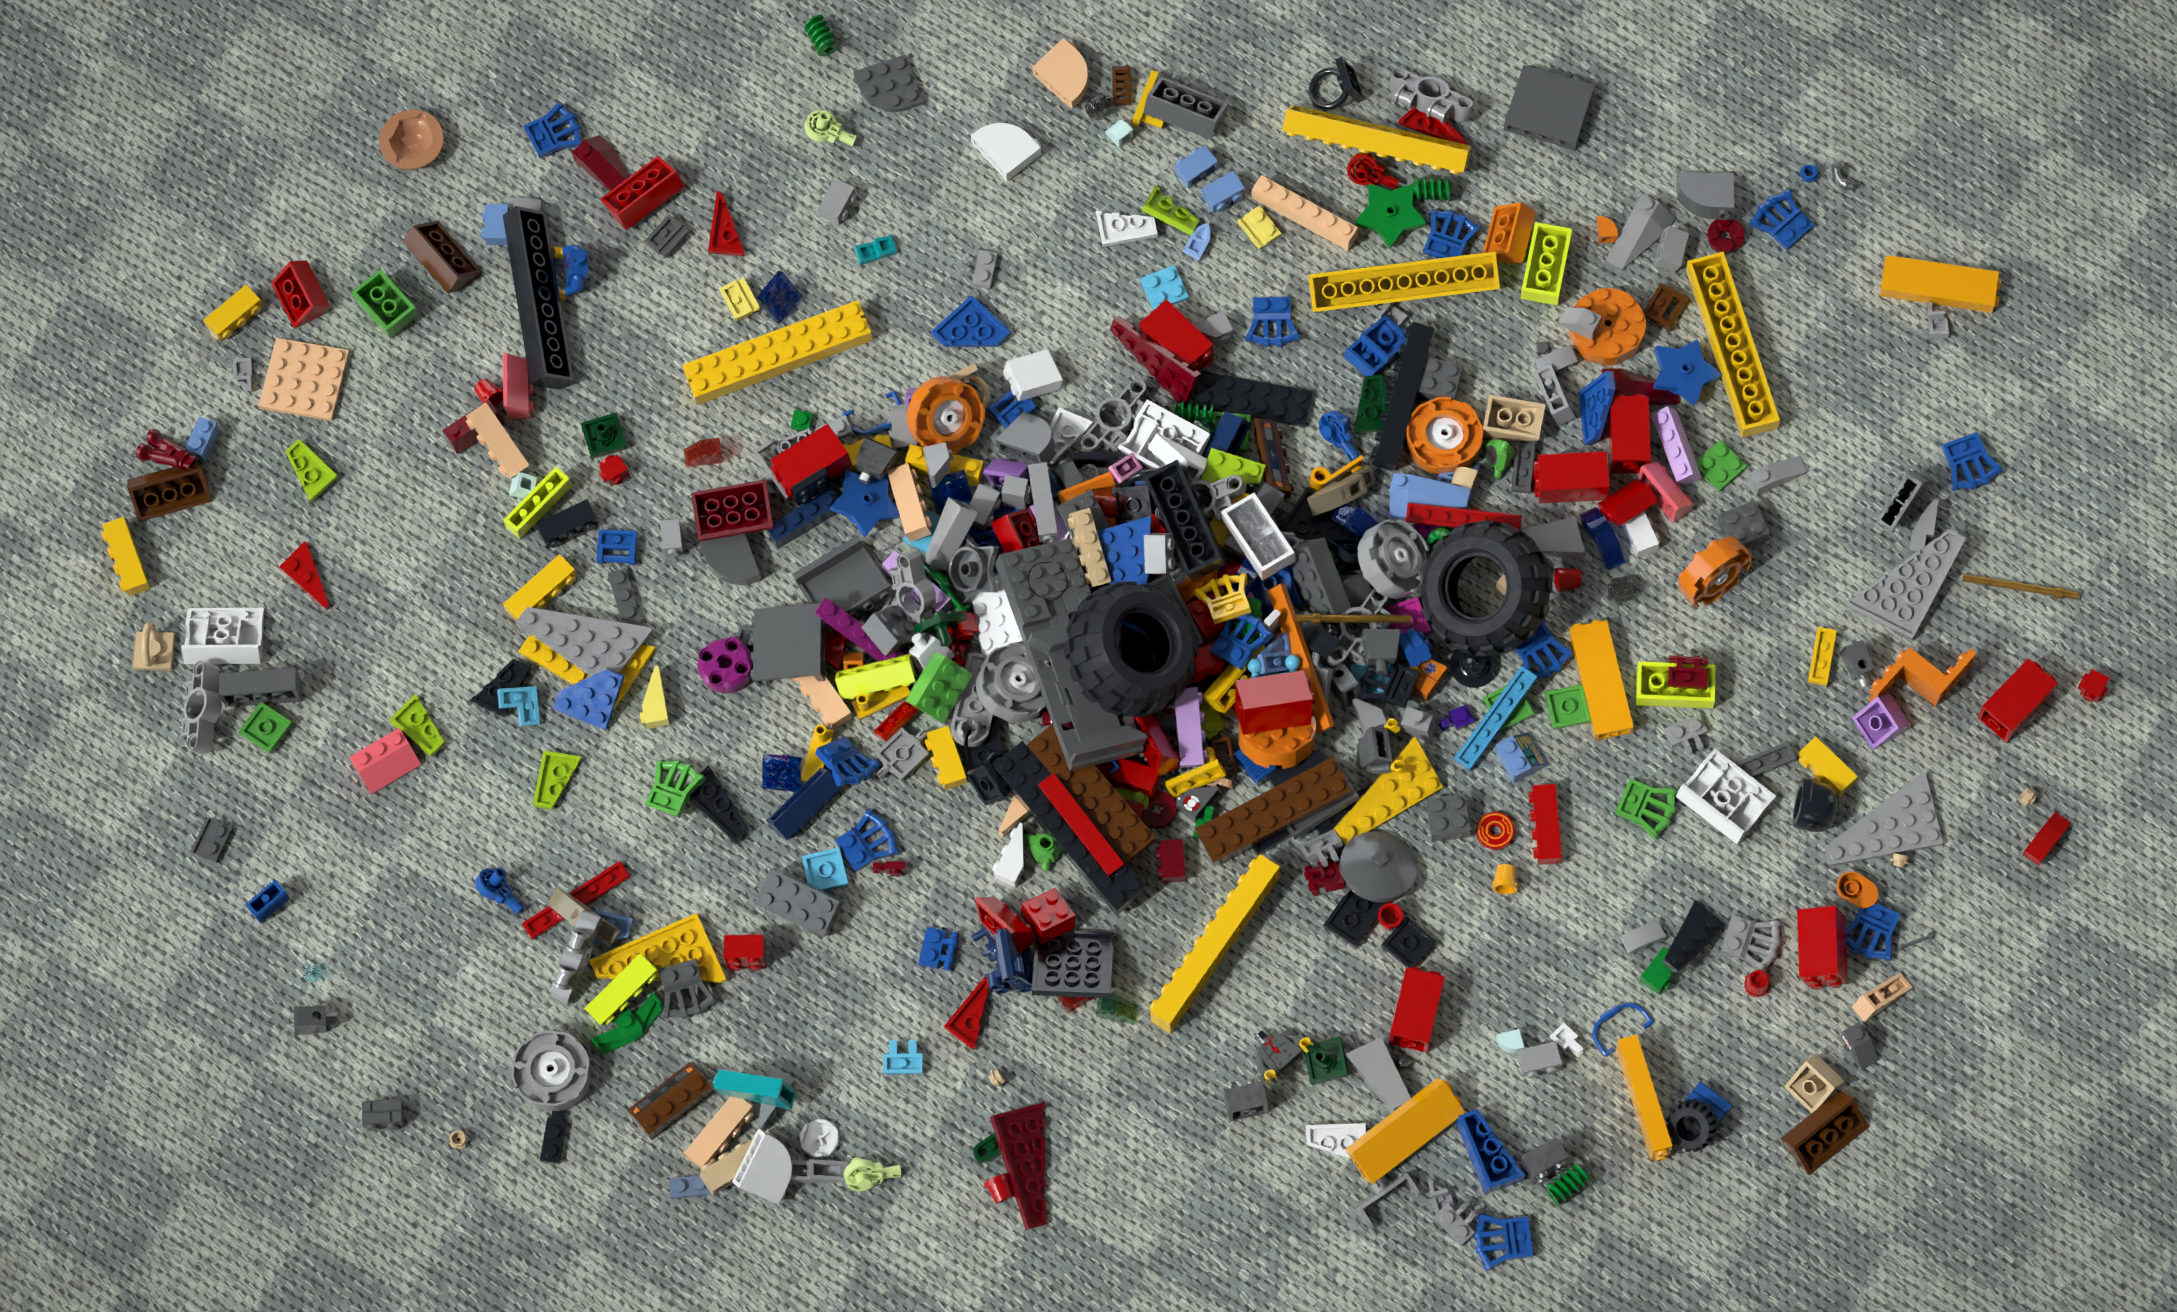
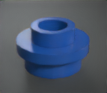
[1800,164,1819,183]

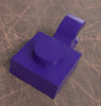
[1439,705,1474,731]

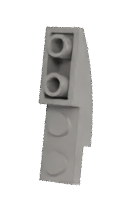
[775,415,854,454]

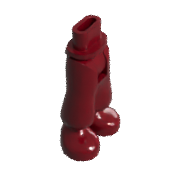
[135,429,198,470]

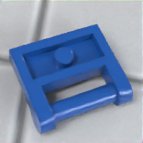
[986,390,1037,429]
[596,530,637,565]

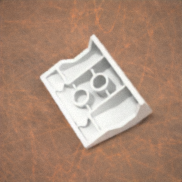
[1118,400,1211,469]
[181,608,264,664]
[1676,749,1776,844]

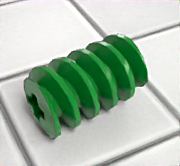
[804,14,839,57]
[1413,177,1451,202]
[1174,402,1214,428]
[1546,1164,1591,1206]

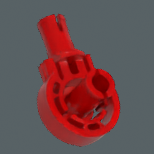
[1347,152,1399,190]

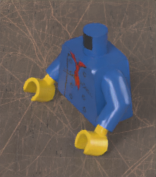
[551,244,588,302]

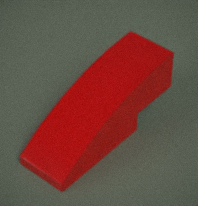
[2023,812,2071,866]

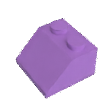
[984,458,1031,487]
[1852,694,1911,750]

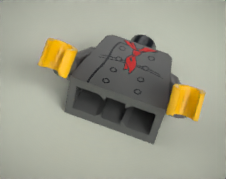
[1355,718,1406,774]
[1254,1030,1314,1085]

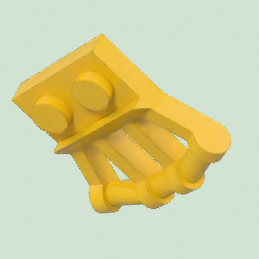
[1194,573,1251,624]

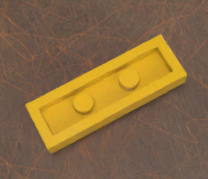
[1807,627,1837,686]

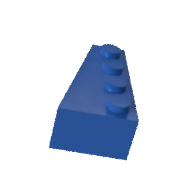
[1455,1109,1525,1194]

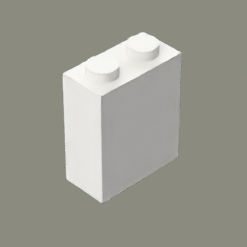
[1003,349,1063,401]

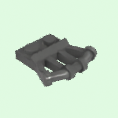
[658,958,718,1019]

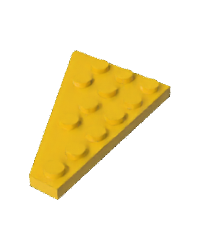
[519,636,655,709]
[589,913,727,983]

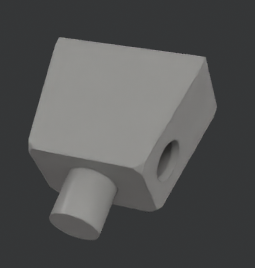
[1397,707,1437,743]

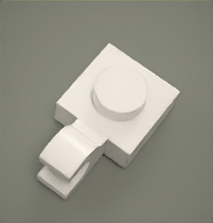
[1550,1023,1584,1058]

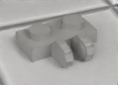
[959,250,998,289]
[1664,714,1708,755]
[1299,829,1343,867]
[1433,1201,1478,1246]

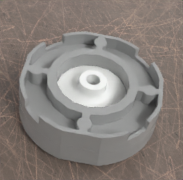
[1358,519,1429,599]
[976,643,1049,723]
[511,1030,592,1111]

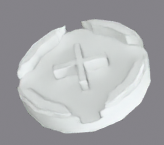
[800,1119,839,1159]

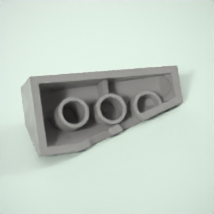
[1605,194,1675,270]

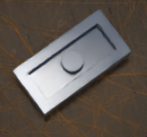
[669,1175,711,1199]

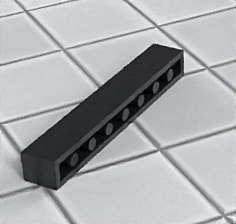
[1370,321,1434,471]

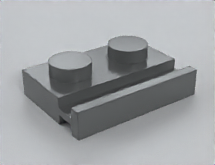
[644,215,690,259]
[191,817,233,863]

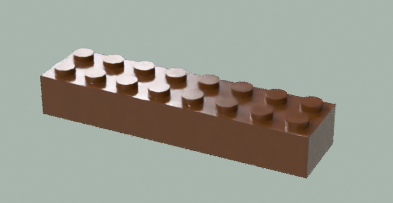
[1027,723,1156,865]
[1195,757,1352,867]

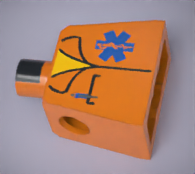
[1399,657,1447,701]

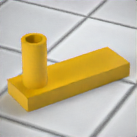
[1132,70,1164,128]
[851,685,910,720]
[800,724,834,782]
[1165,747,1226,798]

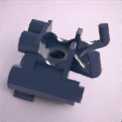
[971,928,1033,994]

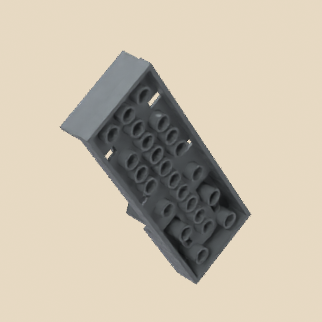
[995,538,1148,771]

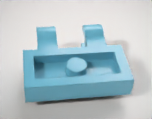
[883,1040,923,1075]

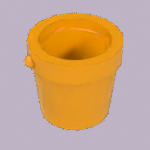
[1492,864,1518,894]

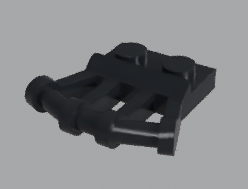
[1359,663,1420,709]

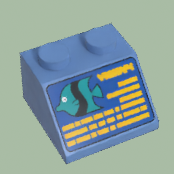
[1495,733,1548,783]

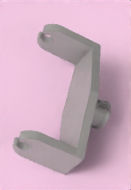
[753,438,792,501]
[1354,1173,1421,1229]

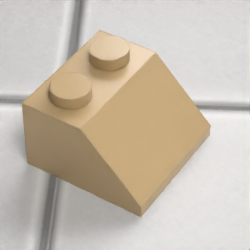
[1784,1054,1845,1113]

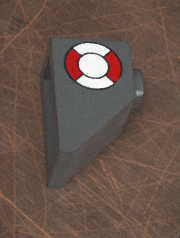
[1176,786,1219,823]
[1841,1022,1879,1070]

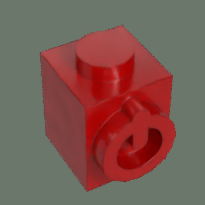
[598,454,630,487]
[948,611,979,641]
[2077,669,2110,703]

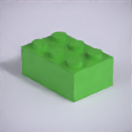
[351,269,419,339]
[905,652,973,724]

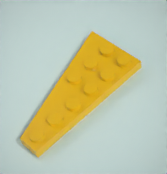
[1334,737,1443,845]

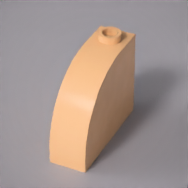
[1032,38,1088,109]

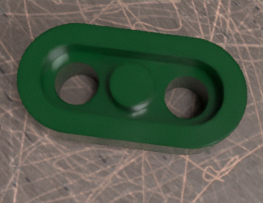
[973,1133,1001,1163]

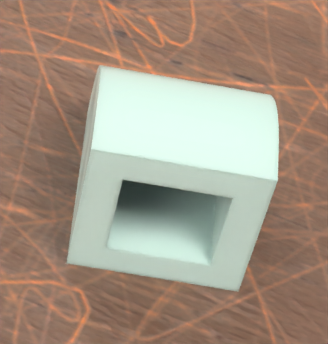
[1105,120,1133,148]
[509,472,537,498]
[1495,1029,1524,1054]

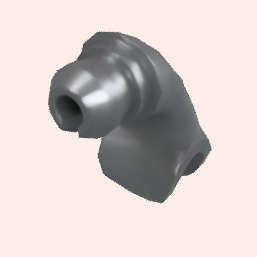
[1831,161,1856,191]

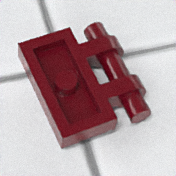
[1667,654,1708,690]
[1304,859,1345,896]

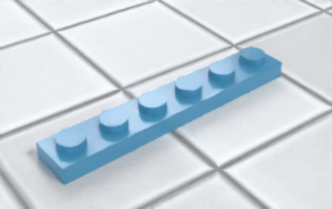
[1454,666,1538,771]

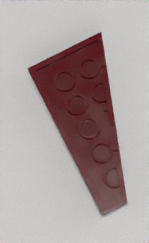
[1110,316,1201,406]
[990,1102,1046,1230]

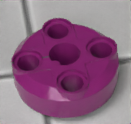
[697,637,753,693]

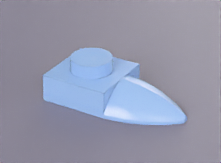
[1182,223,1210,261]

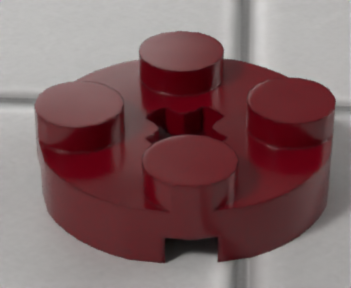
[1707,219,1745,254]
[1141,790,1177,829]

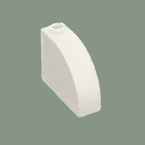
[971,123,1041,181]
[732,1129,792,1204]

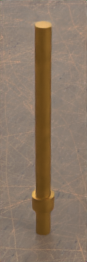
[1962,574,2079,599]
[1296,613,1411,624]

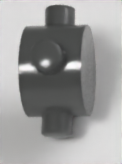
[1535,342,1550,355]
[1395,1058,1411,1070]

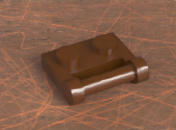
[1643,283,1690,332]

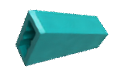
[713,1069,797,1110]

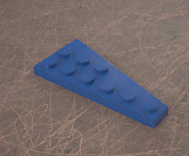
[1097,516,1152,634]

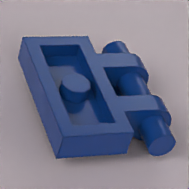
[918,927,959,971]

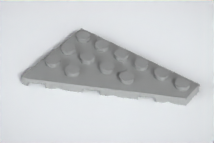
[1845,529,1966,640]
[516,607,653,677]
[1824,772,1943,867]

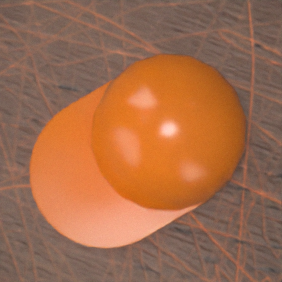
[1836,872,1878,908]

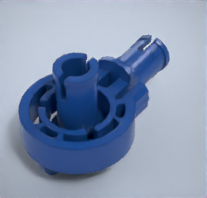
[1319,410,1360,462]
[475,868,525,915]

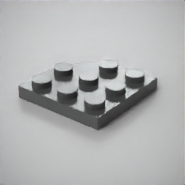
[853,55,923,112]

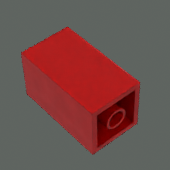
[1139,299,1214,372]
[1608,394,1651,474]
[770,423,852,499]
[1533,451,1609,504]
[1978,658,2058,743]
[1234,670,1315,735]
[1797,906,1848,990]
[1389,966,1445,1053]

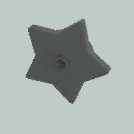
[942,534,999,606]

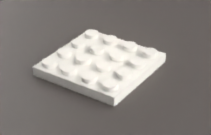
[972,574,1023,655]

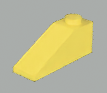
[640,666,670,729]

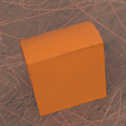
[1596,216,1618,244]
[843,652,864,670]

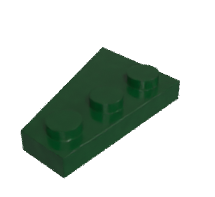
[1353,375,1386,434]

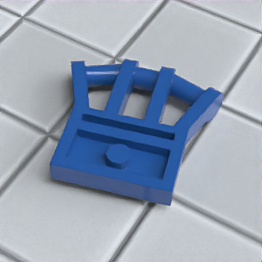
[523,102,583,159]
[1749,189,1814,250]
[1423,210,1482,259]
[1245,297,1300,347]
[1941,432,2003,491]
[1209,613,1273,671]
[1515,621,1574,679]
[815,736,880,786]
[835,808,900,872]
[1846,903,1900,961]
[1474,1214,1533,1271]

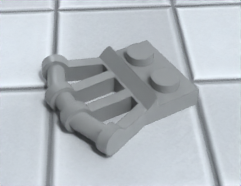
[1720,915,1782,973]

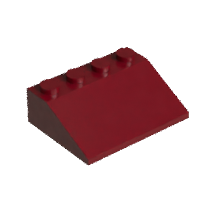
[691,479,774,542]

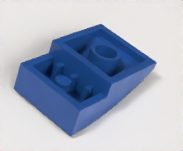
[1344,315,1405,376]

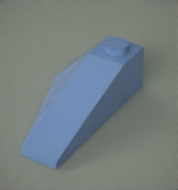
[1390,473,1471,519]

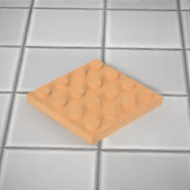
[259,338,350,421]

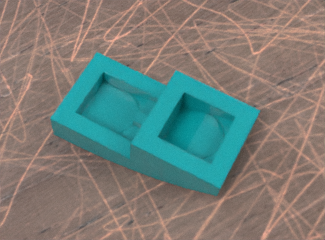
[854,235,897,265]

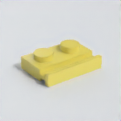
[1237,205,1281,250]
[719,277,760,322]

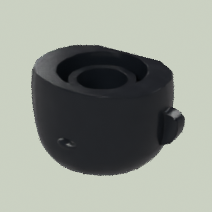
[1793,778,1838,832]

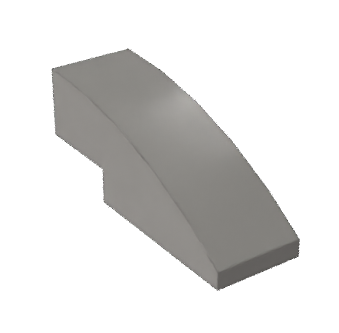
[1907,499,1938,557]
[789,1159,848,1183]

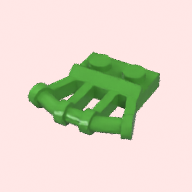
[645,759,706,818]
[1615,778,1677,840]

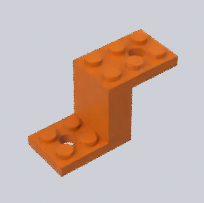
[1869,647,1977,707]

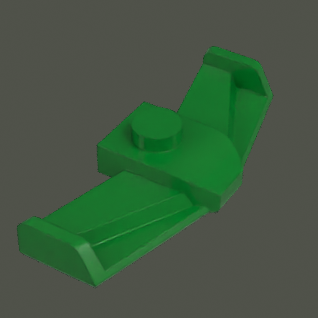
[920,553,970,613]
[590,992,664,1055]

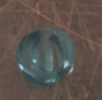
[304,965,320,982]

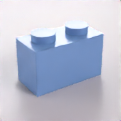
[1175,145,1218,189]
[1201,171,1245,213]
[481,204,510,245]
[185,417,220,463]

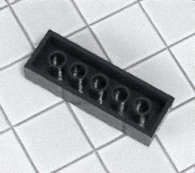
[1144,459,1228,581]

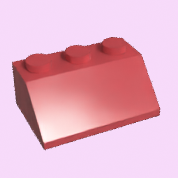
[503,353,534,419]
[1638,462,1693,524]
[349,728,421,795]

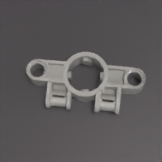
[1389,68,1473,124]
[1081,379,1147,454]
[1155,475,1247,525]
[888,549,936,637]
[1327,588,1394,668]
[180,660,222,754]
[550,910,602,1005]

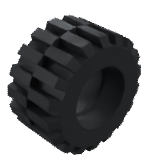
[1666,1099,1720,1152]

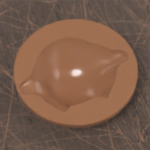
[379,110,444,171]

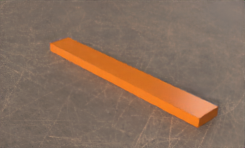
[1268,583,1335,734]

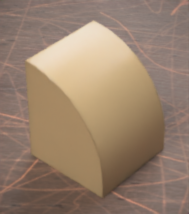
[1450,467,1478,492]

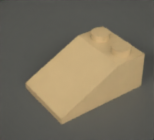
[1483,394,1546,441]

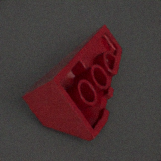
[572,135,630,192]
[1602,369,1678,405]

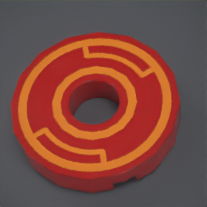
[1475,812,1515,851]

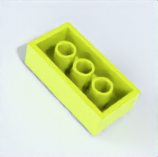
[1521,222,1572,306]
[1636,662,1715,709]

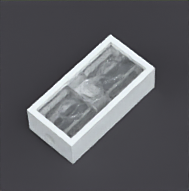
[1221,493,1295,581]

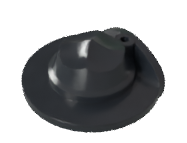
[1450,649,1497,688]

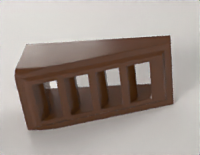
[1112,66,1131,106]
[1210,736,1239,777]

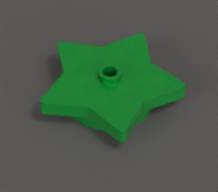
[1355,184,1426,249]

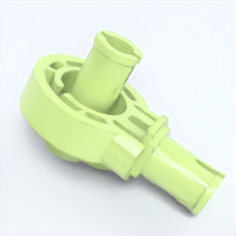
[804,110,857,146]
[844,1158,901,1191]

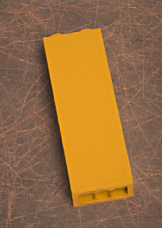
[1880,255,2001,313]
[1569,619,1634,741]
[1616,1034,1672,1162]
[1345,1078,1465,1184]

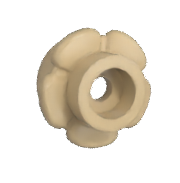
[2019,787,2036,806]
[1890,854,1909,868]
[989,1069,1006,1087]
[449,1130,468,1149]

